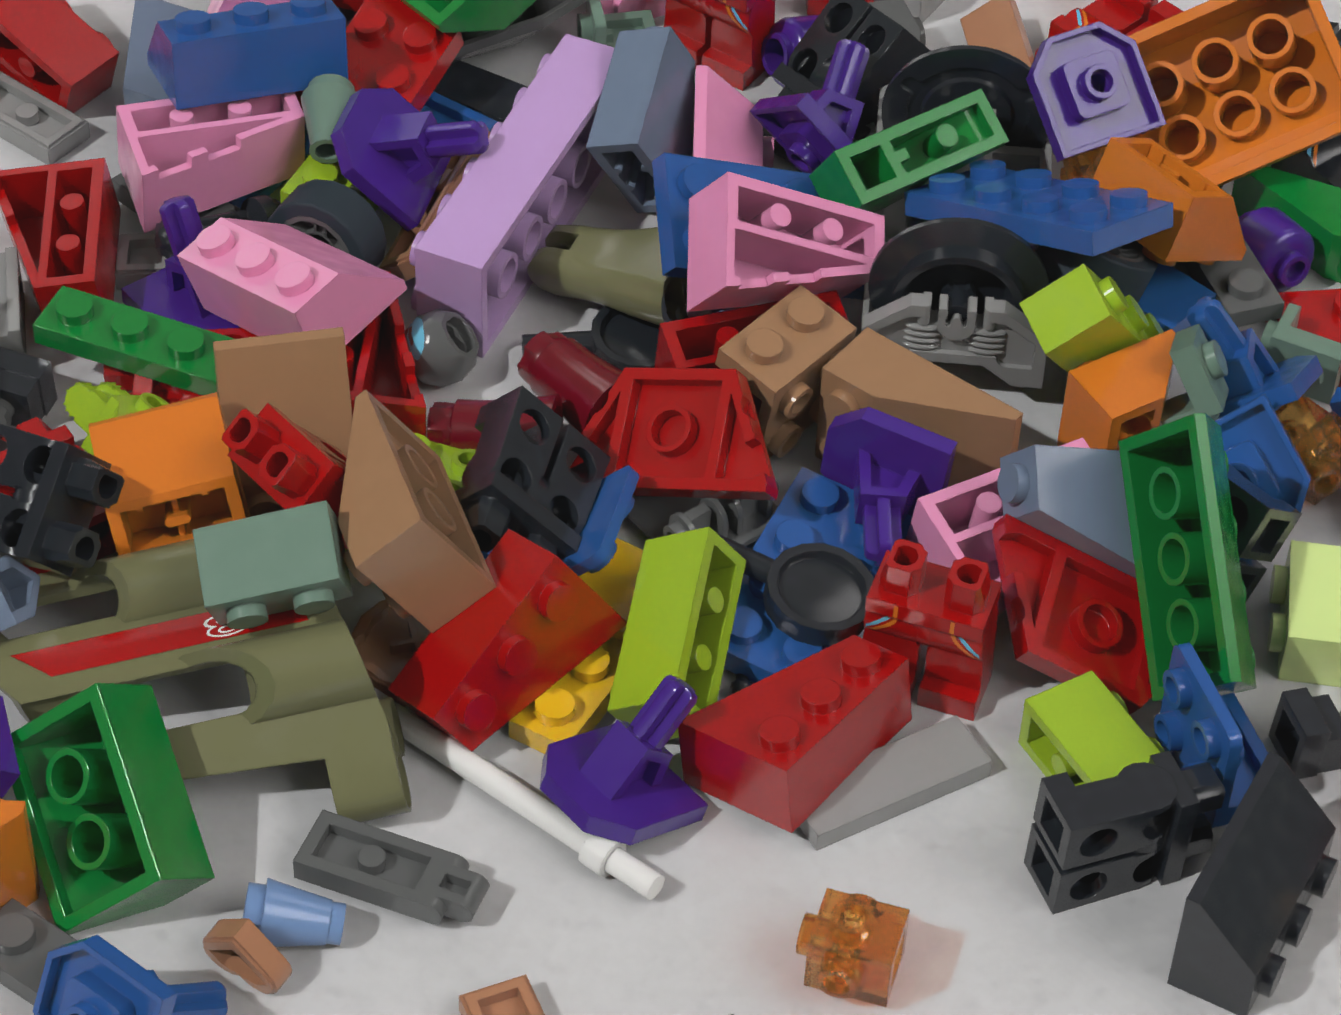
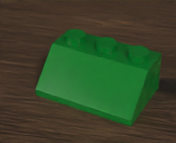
[11,683,215,935]

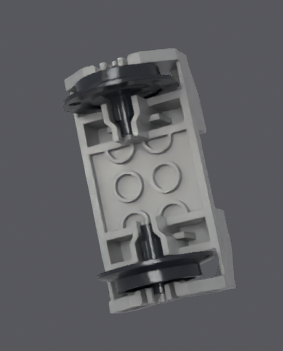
[860,45,1052,389]

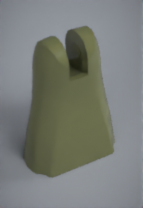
[527,225,688,326]

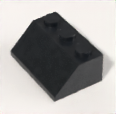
[1167,752,1339,1015]

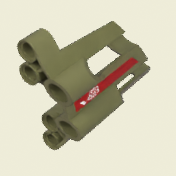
[0,539,412,822]

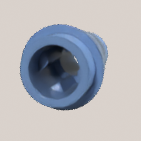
[243,878,346,947]

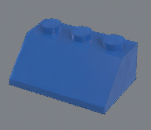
[147,0,349,110]

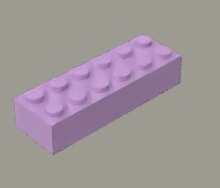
[409,34,614,358]

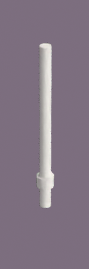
[374,688,665,900]

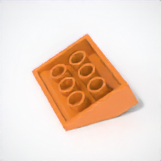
[1128,0,1341,187]

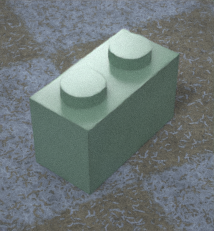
[192,500,353,629]

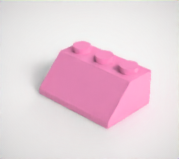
[692,65,774,168]
[177,217,408,345]

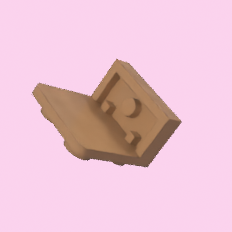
[715,285,857,458]

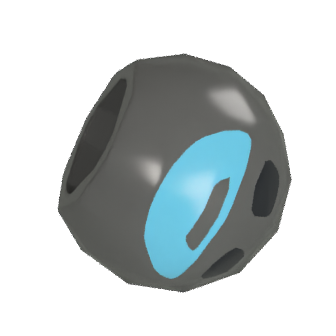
[405,309,479,387]

